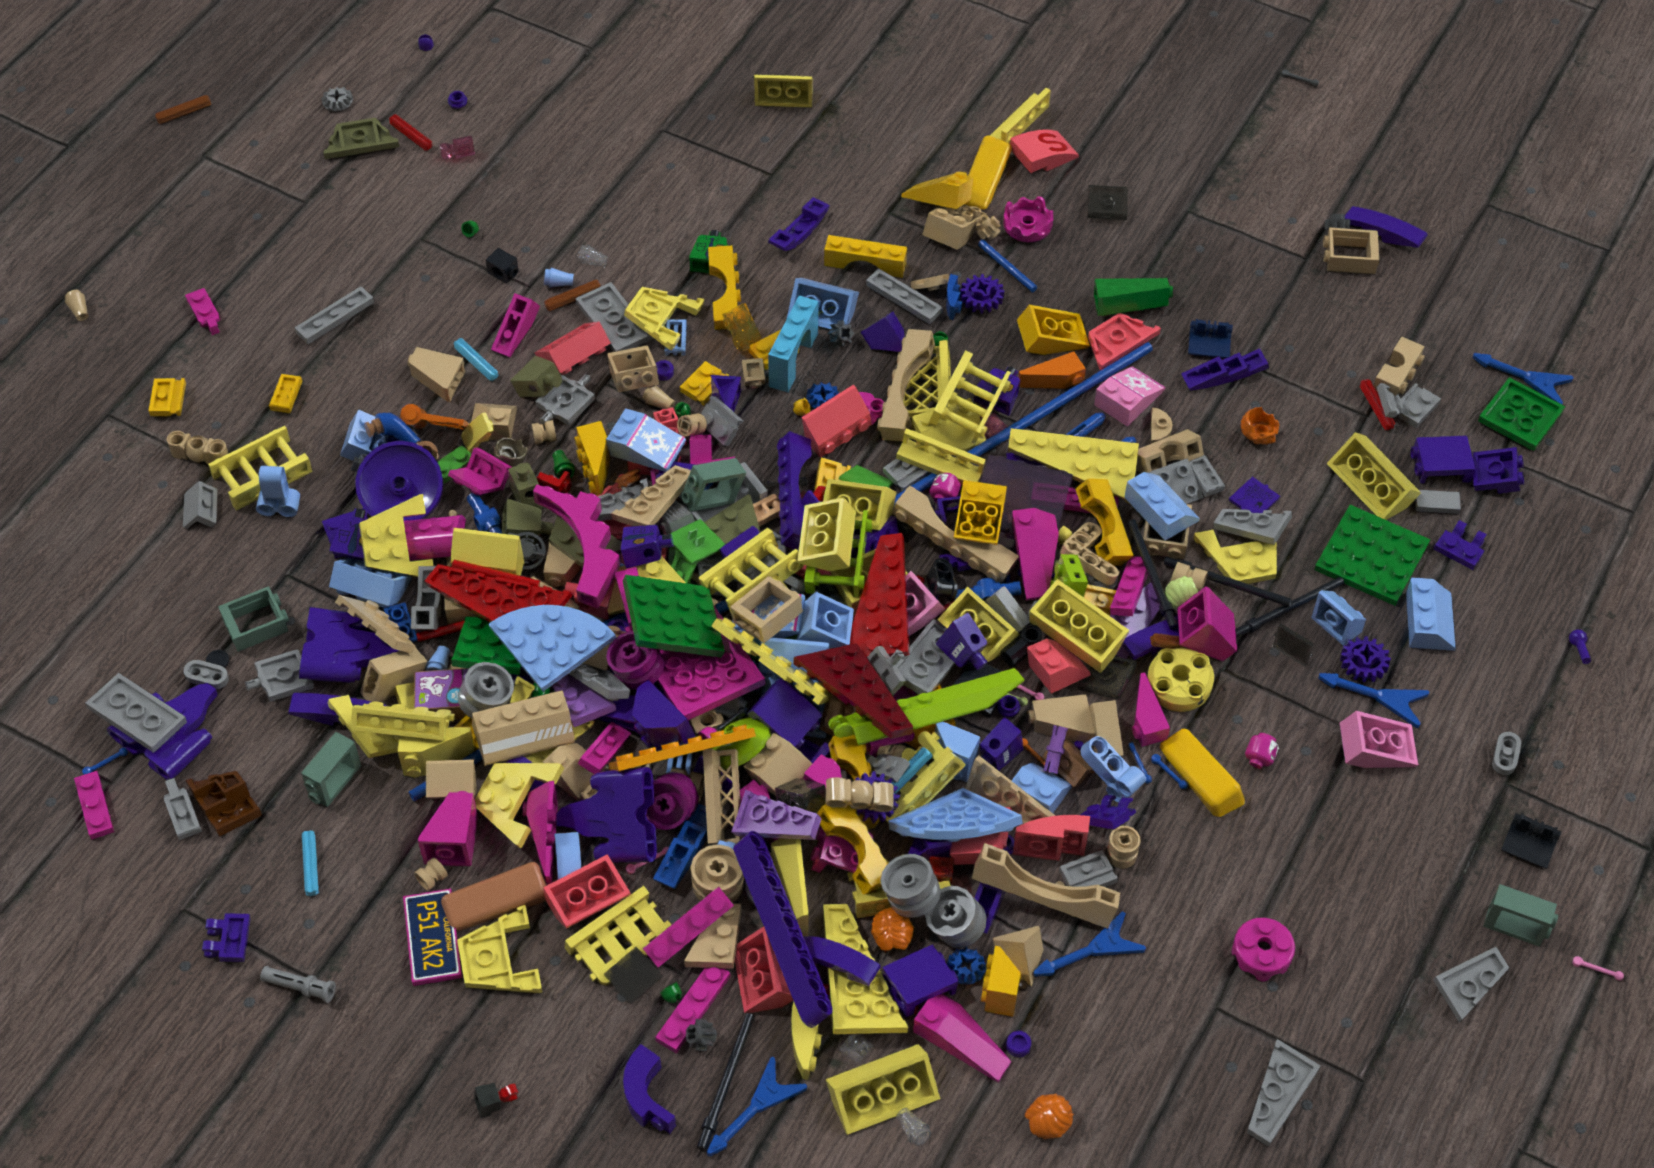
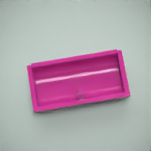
[404,515,466,561]

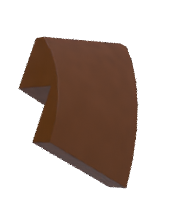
[185,771,262,837]

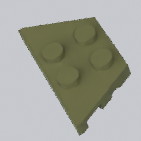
[324,118,399,159]
[704,494,760,557]
[549,515,622,568]

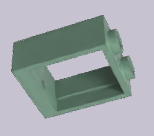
[681,458,747,512]
[218,586,289,652]
[301,732,362,807]
[1483,884,1559,947]

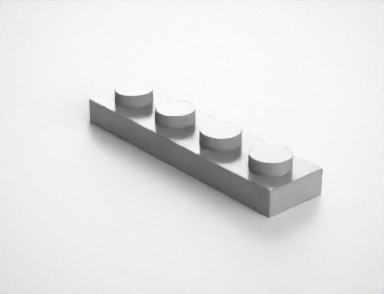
[866,269,943,324]
[295,286,374,344]

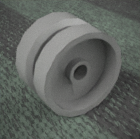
[458,662,514,718]
[881,854,941,917]
[925,886,987,948]

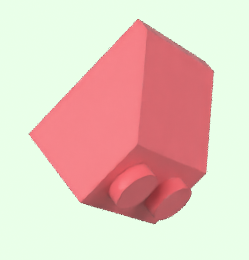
[1027,638,1091,694]

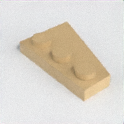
[684,904,742,969]

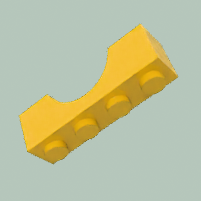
[824,235,907,278]
[708,245,743,330]
[1075,478,1134,566]
[828,735,880,829]
[817,804,888,895]

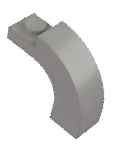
[411,566,443,630]

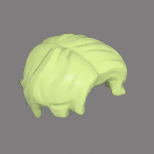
[1165,576,1198,614]

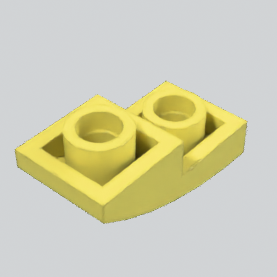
[461,412,494,453]

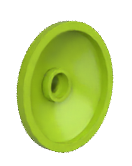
[710,717,772,769]

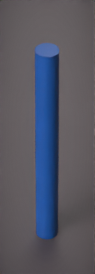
[978,240,1037,292]

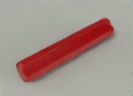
[389,114,433,151]
[1360,379,1395,431]

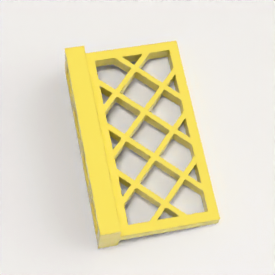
[899,340,951,417]

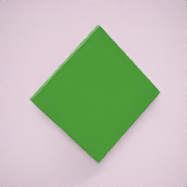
[839,465,894,488]
[671,519,725,565]

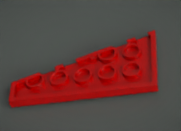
[850,533,910,657]
[424,564,572,623]

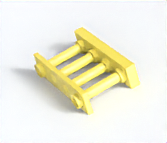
[929,350,1011,444]
[208,426,313,511]
[698,528,804,615]

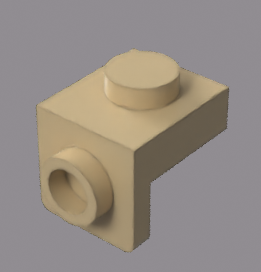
[742,358,766,388]

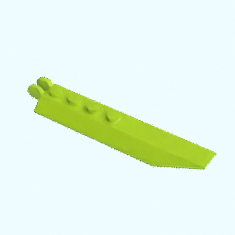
[828,668,1025,746]

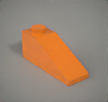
[1018,351,1086,389]

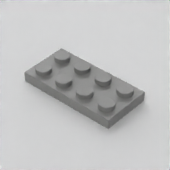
[576,282,652,352]
[897,619,955,694]
[85,673,187,753]

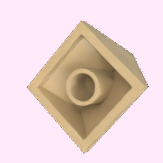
[426,760,478,799]

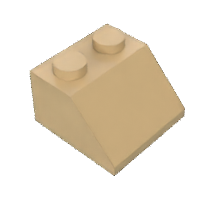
[743,733,812,801]

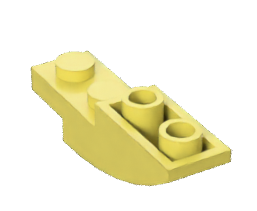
[791,1001,822,1080]

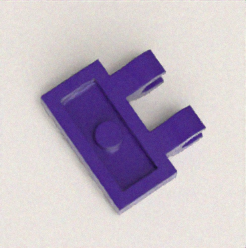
[1434,520,1487,570]
[1080,795,1136,829]
[202,913,251,962]

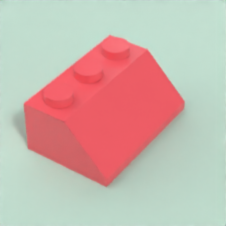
[535,321,611,375]
[802,384,872,458]
[543,854,631,928]
[735,927,793,1013]

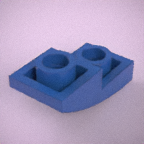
[946,274,962,320]
[384,602,417,642]

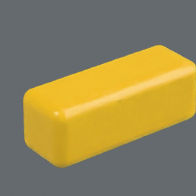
[965,135,1012,209]
[1160,728,1245,817]

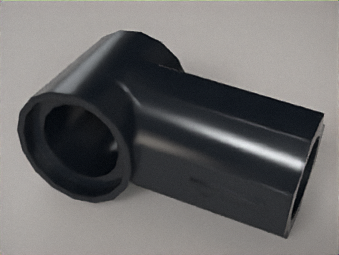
[1001,625,1042,667]

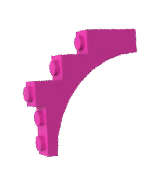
[533,484,620,608]

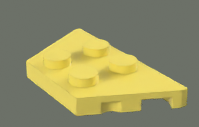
[608,556,686,616]

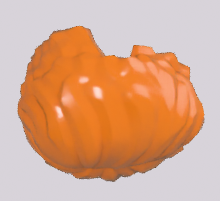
[1241,407,1279,445]
[871,908,914,951]
[1025,1093,1074,1139]

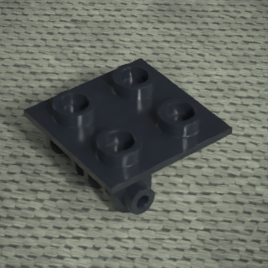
[1501,813,1562,870]

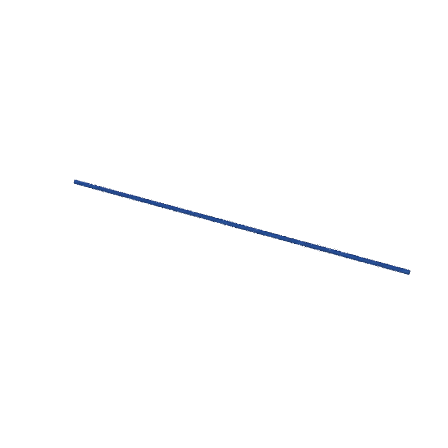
[408,342,1153,802]

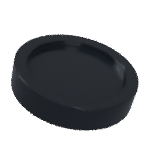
[206,650,230,668]

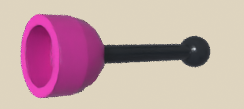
[698,707,747,740]

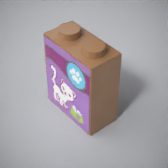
[414,668,469,720]

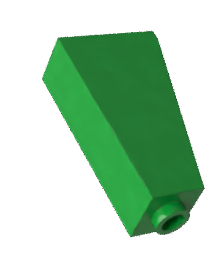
[1093,278,1173,316]

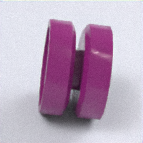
[606,631,665,690]
[646,772,699,830]

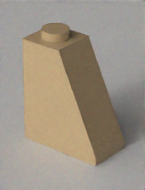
[408,347,465,402]
[543,532,582,587]
[360,647,427,702]
[1028,694,1095,744]
[1089,700,1124,757]

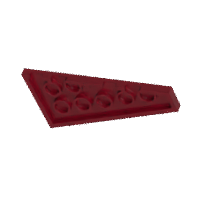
[793,643,913,739]

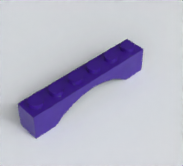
[777,431,812,551]

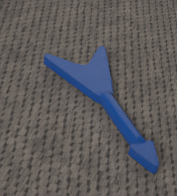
[1472,353,1573,404]
[1318,673,1429,728]
[1033,912,1146,977]
[707,1057,807,1156]

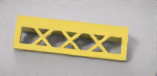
[990,88,1051,143]
[896,428,986,485]

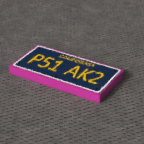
[403,889,462,986]

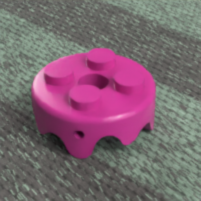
[1003,196,1053,242]
[1231,918,1295,982]

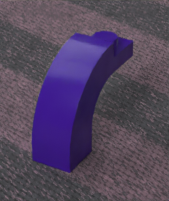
[623,1044,676,1134]

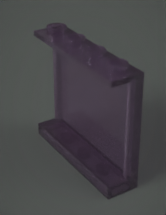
[981,455,1073,540]

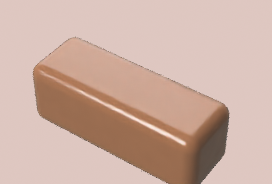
[441,862,547,932]

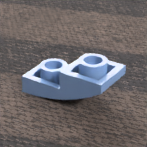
[554,832,581,880]

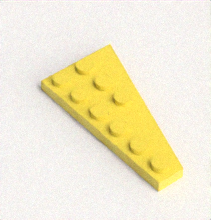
[1008,428,1139,504]
[712,617,832,705]
[823,904,908,1034]

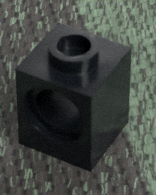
[485,248,519,284]

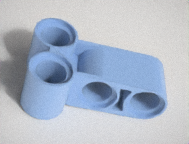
[256,466,300,517]
[1080,736,1146,803]

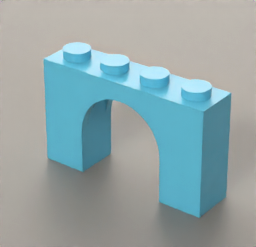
[768,295,818,392]

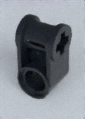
[926,558,957,600]

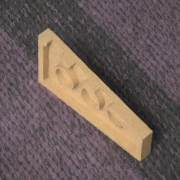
[611,465,691,526]
[335,595,415,654]
[965,755,1055,825]

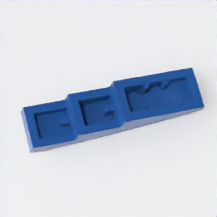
[653,804,707,889]

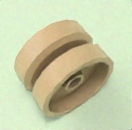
[691,844,744,903]

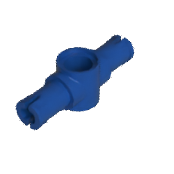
[467,493,502,534]
[954,578,1021,605]

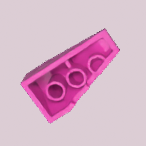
[1012,508,1059,601]
[523,781,558,885]
[913,994,1011,1082]

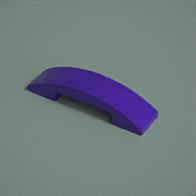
[768,197,829,251]
[803,936,881,986]

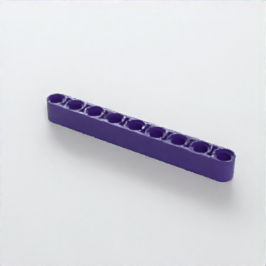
[733,831,833,1028]

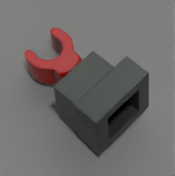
[474,1083,518,1118]

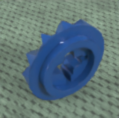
[807,382,840,409]
[947,946,986,985]

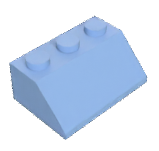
[787,278,859,329]
[1124,472,1200,541]
[329,558,412,608]
[1406,578,1455,651]
[759,638,829,683]

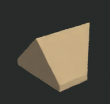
[992,926,1043,987]

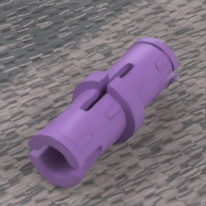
[1043,725,1068,774]

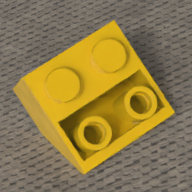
[981,946,1021,1017]

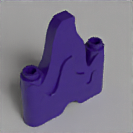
[299,607,400,683]
[107,683,218,780]
[556,767,657,863]

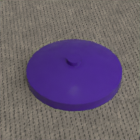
[356,441,443,520]

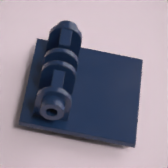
[1188,319,1233,358]

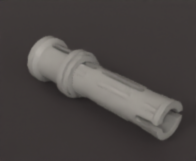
[260,966,336,1003]

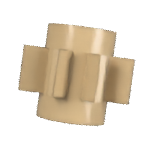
[976,215,1001,240]

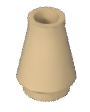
[65,290,89,321]
[642,385,675,409]

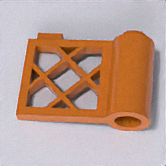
[400,404,469,430]

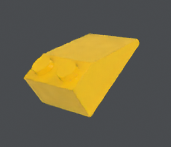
[902,172,973,209]
[1017,305,1090,355]

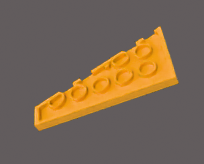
[608,724,756,771]

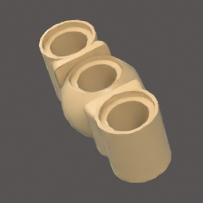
[167,431,229,464]
[826,777,894,812]

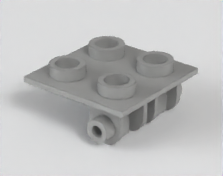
[1149,458,1204,504]

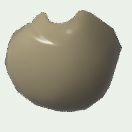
[493,438,528,467]

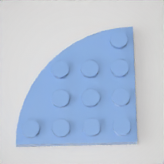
[489,605,616,692]
[888,788,1023,842]

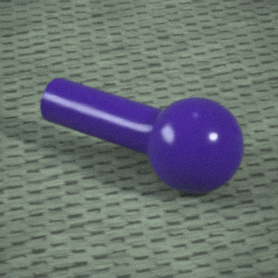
[1569,629,1591,664]

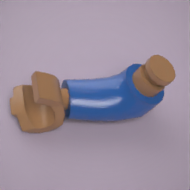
[364,412,439,461]

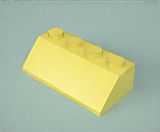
[1327,432,1421,520]
[1029,579,1129,673]
[770,838,809,936]
[826,1044,940,1135]

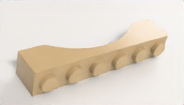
[877,329,935,441]
[892,485,1019,584]
[972,843,1120,928]

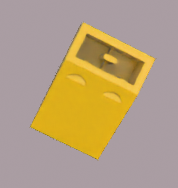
[574,421,610,496]
[954,480,1007,545]

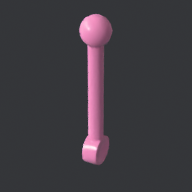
[1017,685,1044,700]
[626,847,669,874]
[1572,956,1624,981]

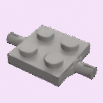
[536,374,595,425]
[867,646,906,696]
[245,649,314,702]

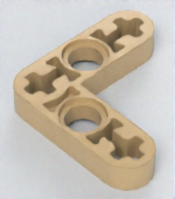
[1060,522,1119,585]

